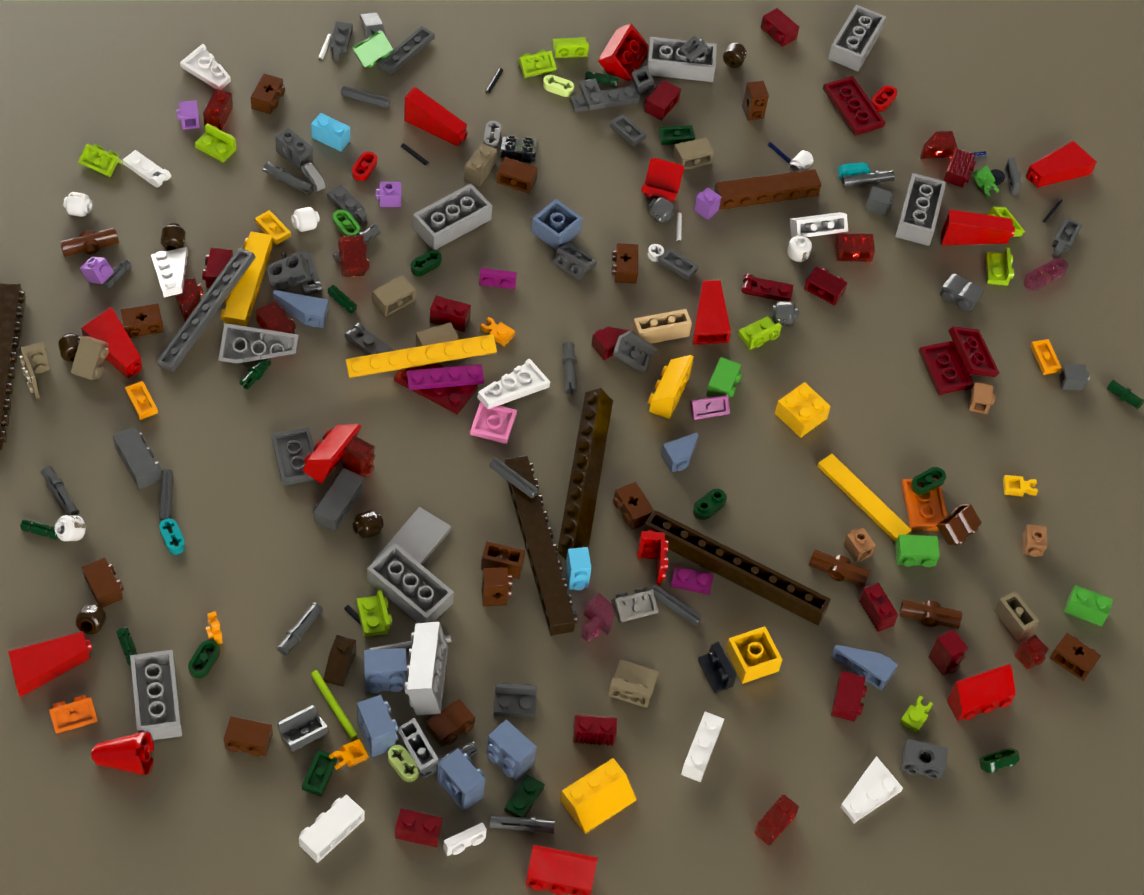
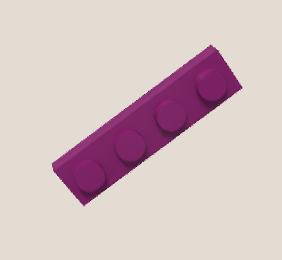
[407,364,484,390]

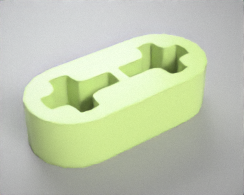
[543,75,574,97]
[388,745,419,782]

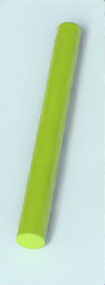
[310,670,358,740]

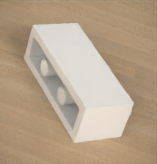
[790,212,848,237]
[681,712,724,782]
[299,794,365,863]

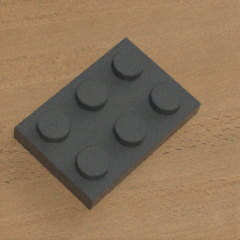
[271,427,315,486]

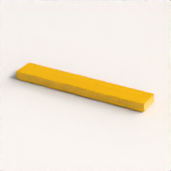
[817,453,912,542]

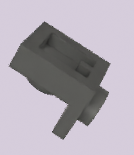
[679,36,708,62]

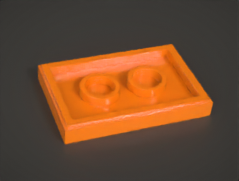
[901,478,947,531]

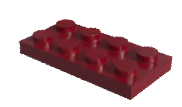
[823,76,885,136]
[394,363,478,415]

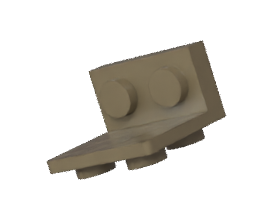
[19,341,50,399]
[608,660,659,708]

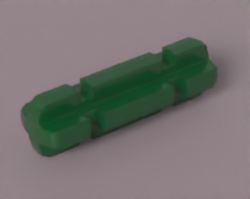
[585,71,618,86]
[327,285,357,313]
[20,519,58,539]
[116,627,137,665]

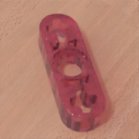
[1024,258,1068,290]

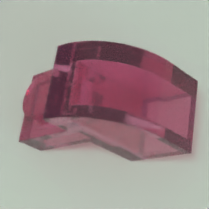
[582,593,614,642]

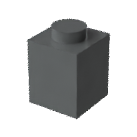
[631,66,654,95]
[865,186,894,216]
[1059,364,1090,390]

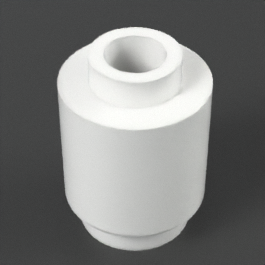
[789,150,814,172]

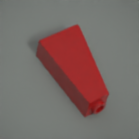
[404,87,468,147]
[1025,141,1097,188]
[941,209,1015,246]
[692,280,731,345]
[81,307,142,378]
[8,631,92,697]

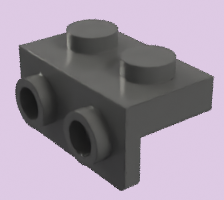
[613,331,657,373]
[277,705,330,752]

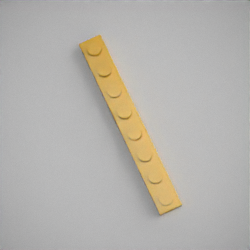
[345,334,497,378]

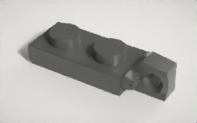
[330,21,353,61]
[327,185,367,225]
[1052,217,1082,259]

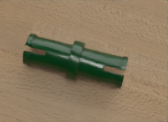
[240,359,271,390]
[1107,380,1144,410]

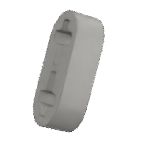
[483,121,501,149]
[301,162,325,192]

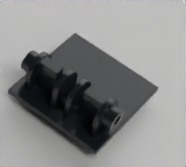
[500,135,537,163]

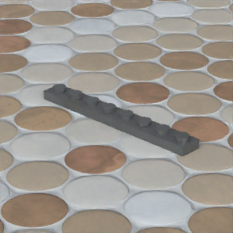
[156,248,256,372]

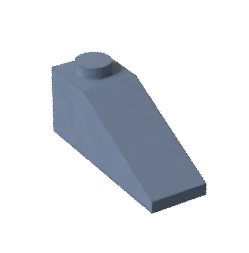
[273,290,329,328]
[831,645,898,691]

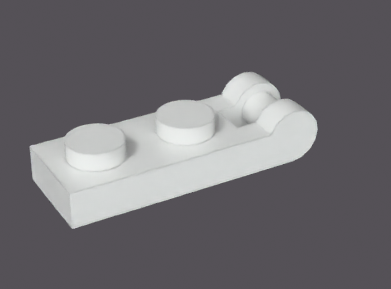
[123,150,171,188]

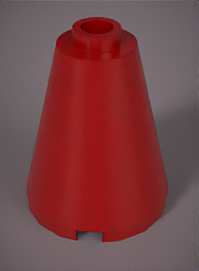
[91,732,154,775]

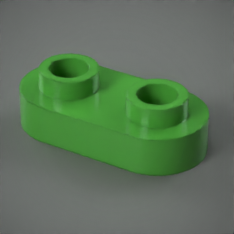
[333,210,360,240]

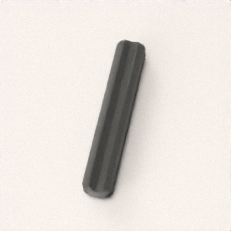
[341,86,391,108]
[489,458,538,498]
[159,469,173,521]
[650,584,702,625]

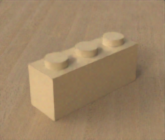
[632,309,692,344]

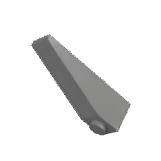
[218,323,299,364]

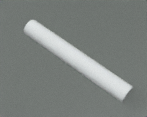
[318,34,332,60]
[676,212,682,241]

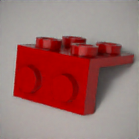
[641,158,685,202]
[637,530,668,586]

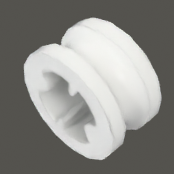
[647,244,664,262]

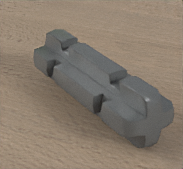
[103,259,132,289]

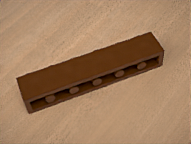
[714,169,821,210]

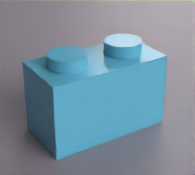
[311,113,350,152]
[565,547,591,590]

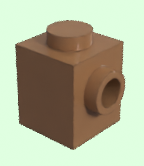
[969,382,995,414]
[1022,524,1047,557]
[844,528,876,563]

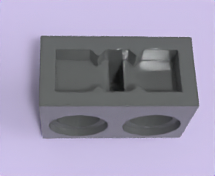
[267,252,311,291]

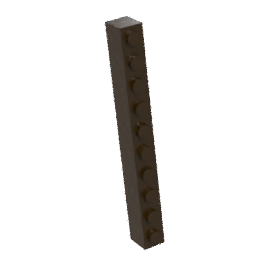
[0,283,26,450]
[557,388,613,560]
[504,456,577,636]
[644,510,831,626]

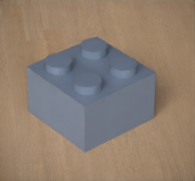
[531,199,583,250]
[364,648,407,693]
[357,695,398,757]
[486,720,537,781]
[437,748,485,812]

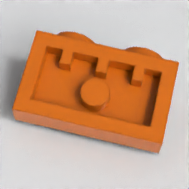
[49,695,98,734]

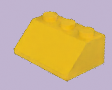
[648,355,694,420]
[560,758,636,834]

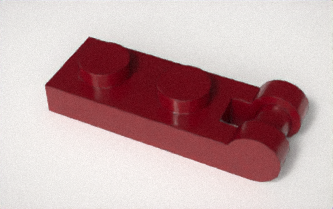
[741,274,794,302]

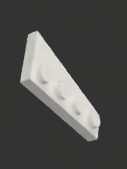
[151,247,188,297]
[477,358,551,409]

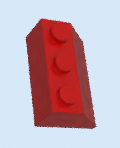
[597,23,649,81]
[302,424,362,484]
[947,664,1016,721]
[526,845,598,895]

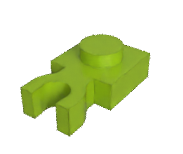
[899,696,933,733]

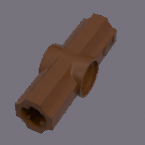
[60,228,119,257]
[808,550,870,587]
[899,599,962,629]

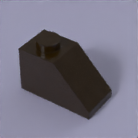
[323,635,357,687]

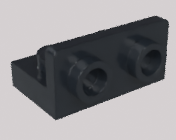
[698,641,736,693]

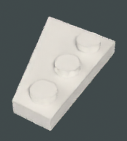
[180,44,231,92]
[840,756,903,823]

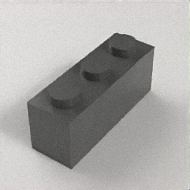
[113,427,162,490]
[313,468,364,532]

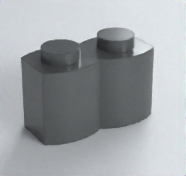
[940,274,984,312]

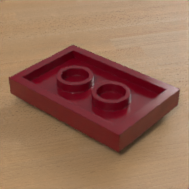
[948,326,999,377]
[919,341,974,395]

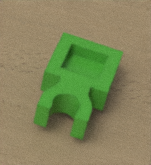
[972,166,999,197]

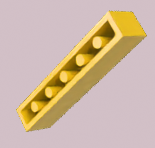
[221,231,273,327]

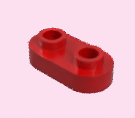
[871,85,897,111]
[352,152,377,181]

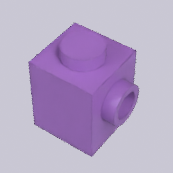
[176,101,200,130]
[376,182,401,207]
[694,187,721,220]
[80,257,114,284]

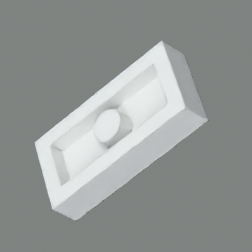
[443,822,487,856]

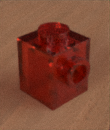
[1015,634,1048,670]

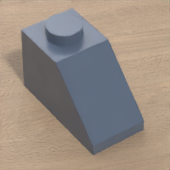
[661,432,699,473]

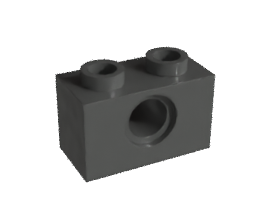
[275,128,313,170]
[900,739,948,779]

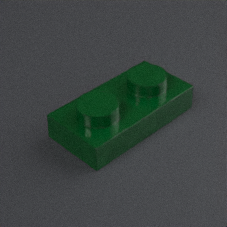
[658,125,695,145]
[302,750,338,797]
[504,774,545,818]

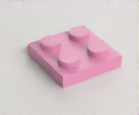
[470,401,517,444]

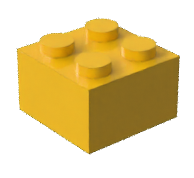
[774,382,831,438]
[725,626,783,684]

